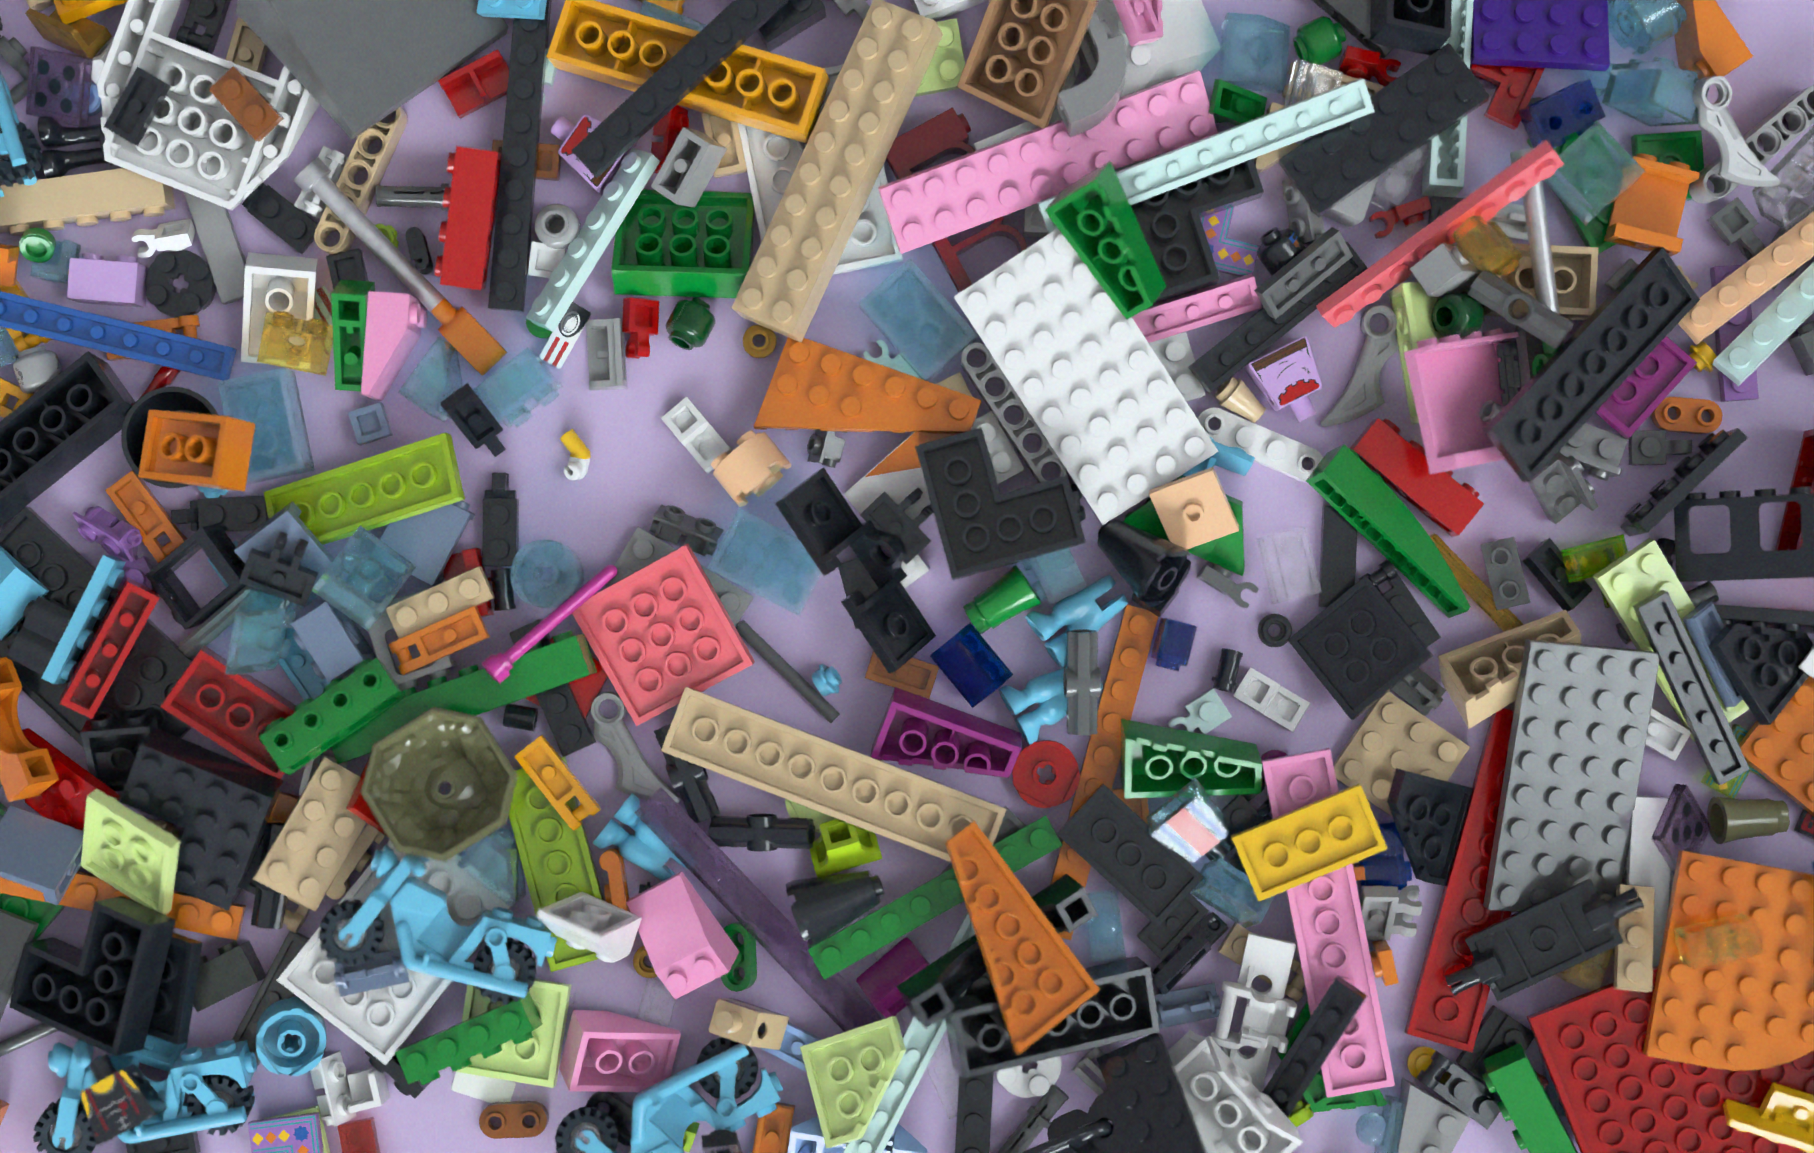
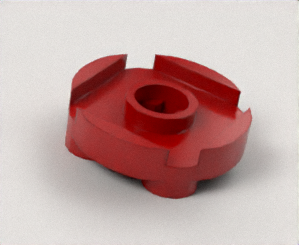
[1012,740,1080,808]

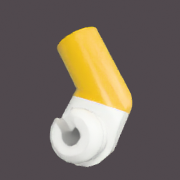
[560,429,591,480]

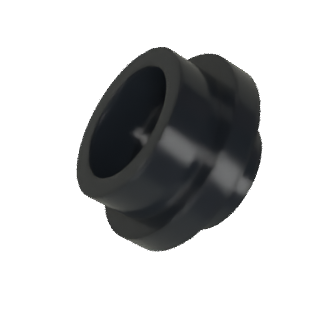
[1257,614,1292,647]

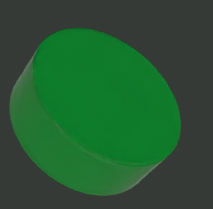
[19,228,56,263]

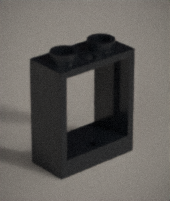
[145,523,246,630]

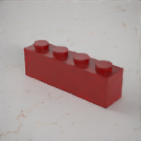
[1350,418,1484,537]
[60,577,160,719]

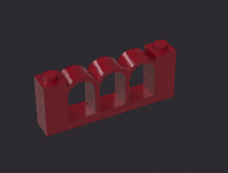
[886,107,1028,293]

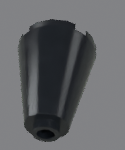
[1097,519,1191,607]
[786,870,885,947]

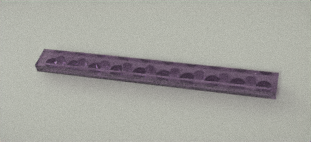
[634,787,883,1032]

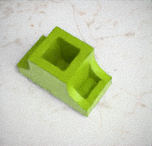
[809,819,883,877]

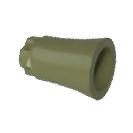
[1707,797,1790,844]

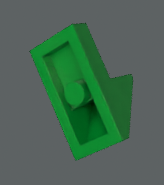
[1209,79,1267,126]

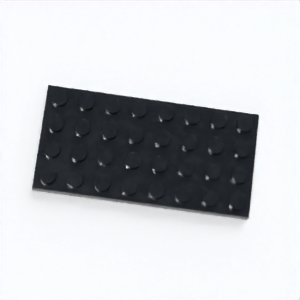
[0,507,193,747]

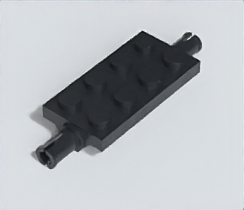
[1445,878,1645,1001]

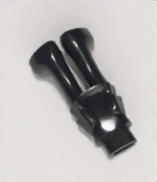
[38,116,114,179]

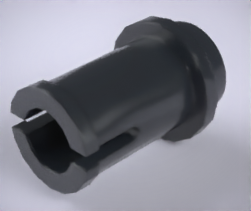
[488,568,516,611]
[1211,648,1243,693]

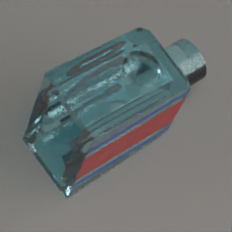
[1147,778,1230,862]

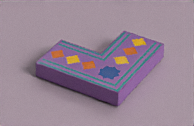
[1200,207,1260,277]
[248,1112,324,1153]

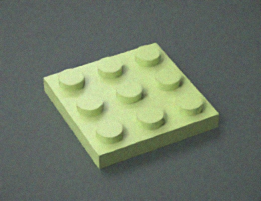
[81,789,180,915]
[455,979,572,1088]

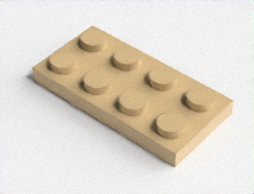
[253,757,366,912]

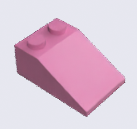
[361,291,427,401]
[627,871,739,999]
[559,1010,681,1092]

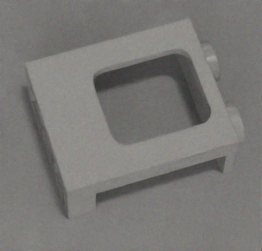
[362,589,458,691]

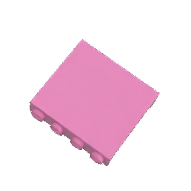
[1404,328,1519,474]

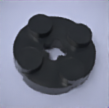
[145,250,216,318]

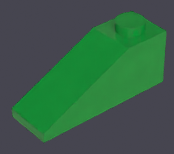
[331,280,375,392]

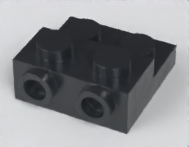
[80,709,159,791]

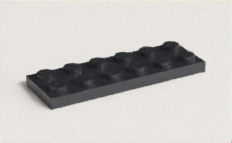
[1279,43,1490,217]

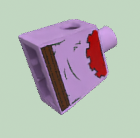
[551,114,637,195]
[1244,336,1322,422]

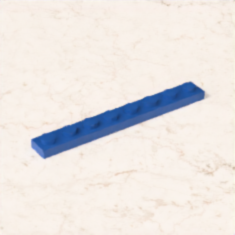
[0,291,237,382]

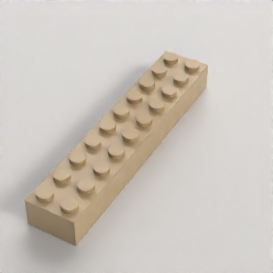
[731,0,943,342]

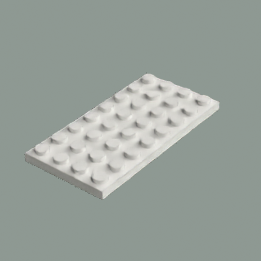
[954,228,1219,525]

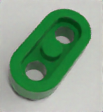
[721,922,757,992]

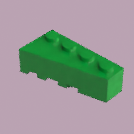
[1045,161,1166,320]
[1120,719,1262,799]

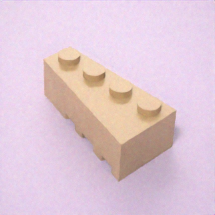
[1438,610,1581,729]

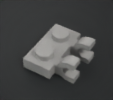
[1360,885,1422,940]

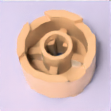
[711,430,791,507]

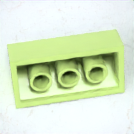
[1388,282,1444,425]

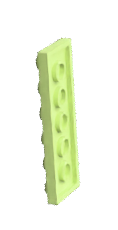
[1593,538,1749,742]

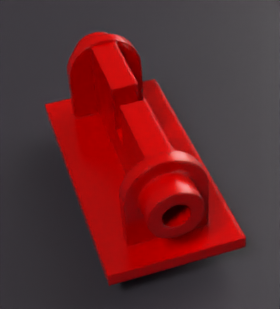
[651,105,689,174]

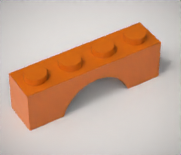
[0,657,59,802]

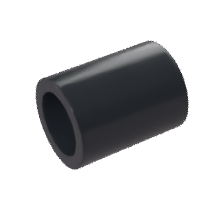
[503,704,538,732]

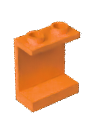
[1604,153,1700,257]

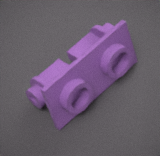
[72,506,142,562]

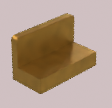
[25,8,112,60]

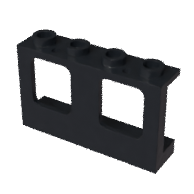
[1674,487,1814,582]

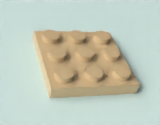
[1333,692,1470,818]

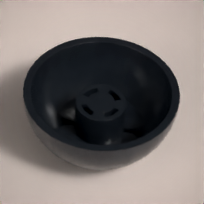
[121,387,219,488]

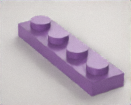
[1710,264,1759,402]

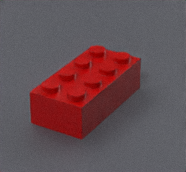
[435,146,502,290]
[160,645,296,779]

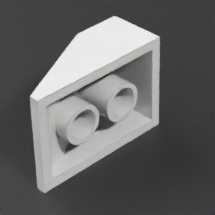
[241,252,318,368]
[537,892,642,963]

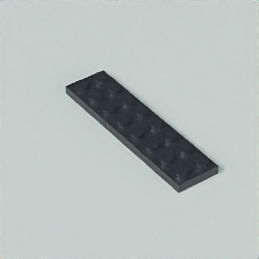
[1483,247,1700,482]

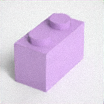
[67,253,148,308]

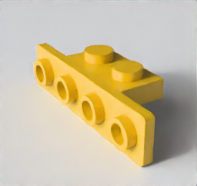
[1723,1083,1814,1153]

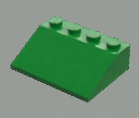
[611,189,754,298]

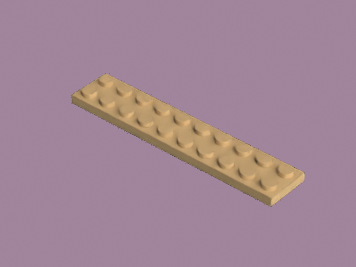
[661,687,1007,862]

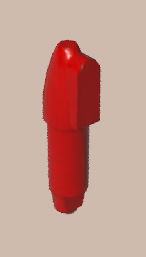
[139,366,181,399]

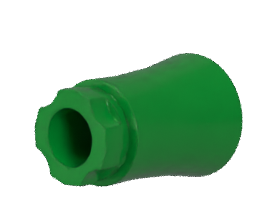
[963,564,1042,634]

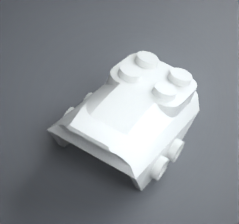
[1168,1030,1303,1153]

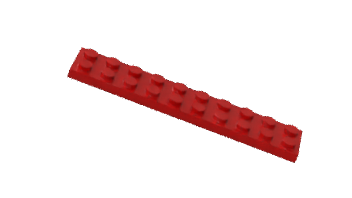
[1404,708,1514,1052]

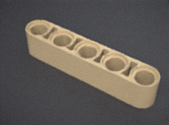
[314,107,407,255]

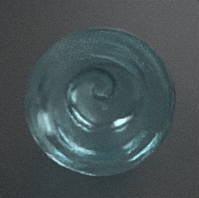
[1585,63,1621,97]

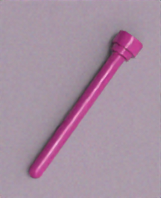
[481,565,618,684]

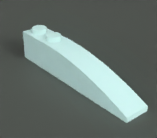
[1421,0,1474,198]

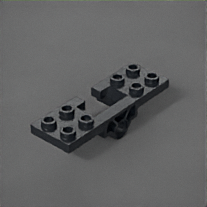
[775,468,936,674]

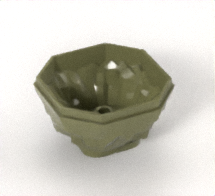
[361,707,518,862]

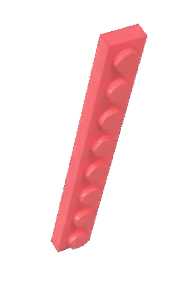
[1316,140,1564,328]

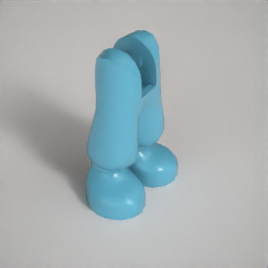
[1025,574,1129,668]
[998,666,1104,745]
[593,793,697,881]

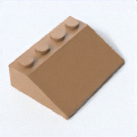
[957,0,1098,129]

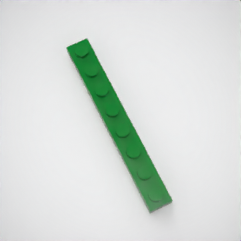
[808,815,1062,980]

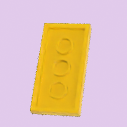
[1231,784,1388,901]

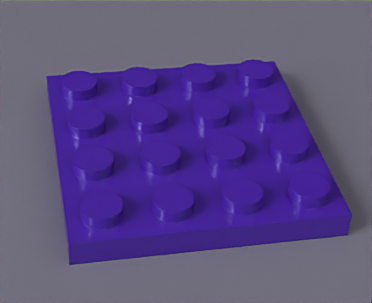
[1471,0,1610,71]

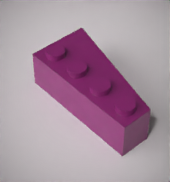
[870,687,1022,778]

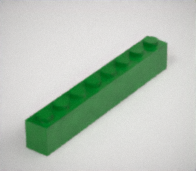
[332,630,597,764]

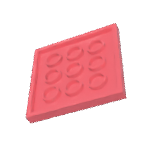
[572,543,755,726]

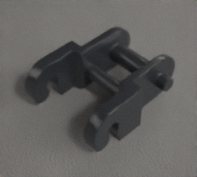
[405,227,434,275]

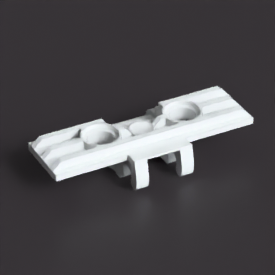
[1210,933,1297,1093]

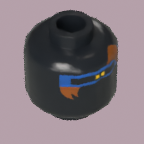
[1257,227,1306,275]

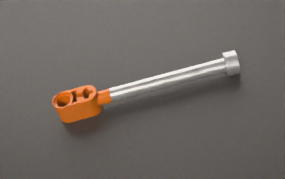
[294,158,507,376]

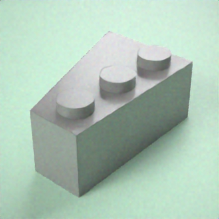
[1388,1077,1470,1153]

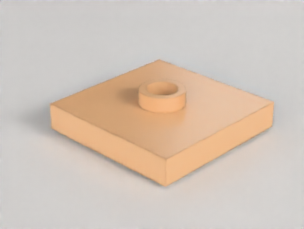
[1149,467,1239,550]

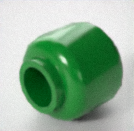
[1293,16,1346,67]

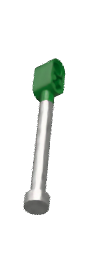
[1510,147,1564,376]

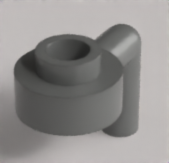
[0,35,42,106]

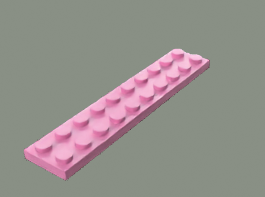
[877,69,1218,254]
[1261,748,1395,1098]

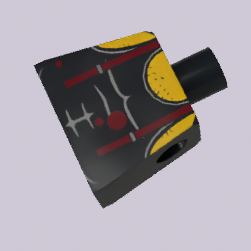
[81,1054,168,1146]

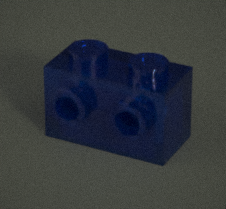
[1517,79,1606,148]
[929,622,1014,708]

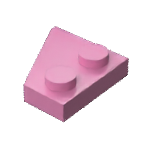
[1112,0,1163,47]

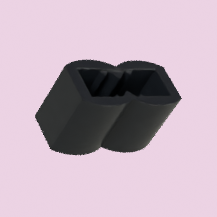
[7,596,75,675]

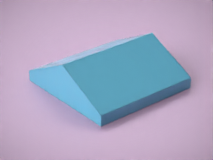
[0,545,49,641]

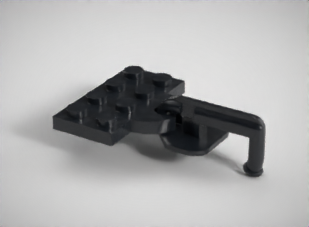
[1021,1033,1207,1153]

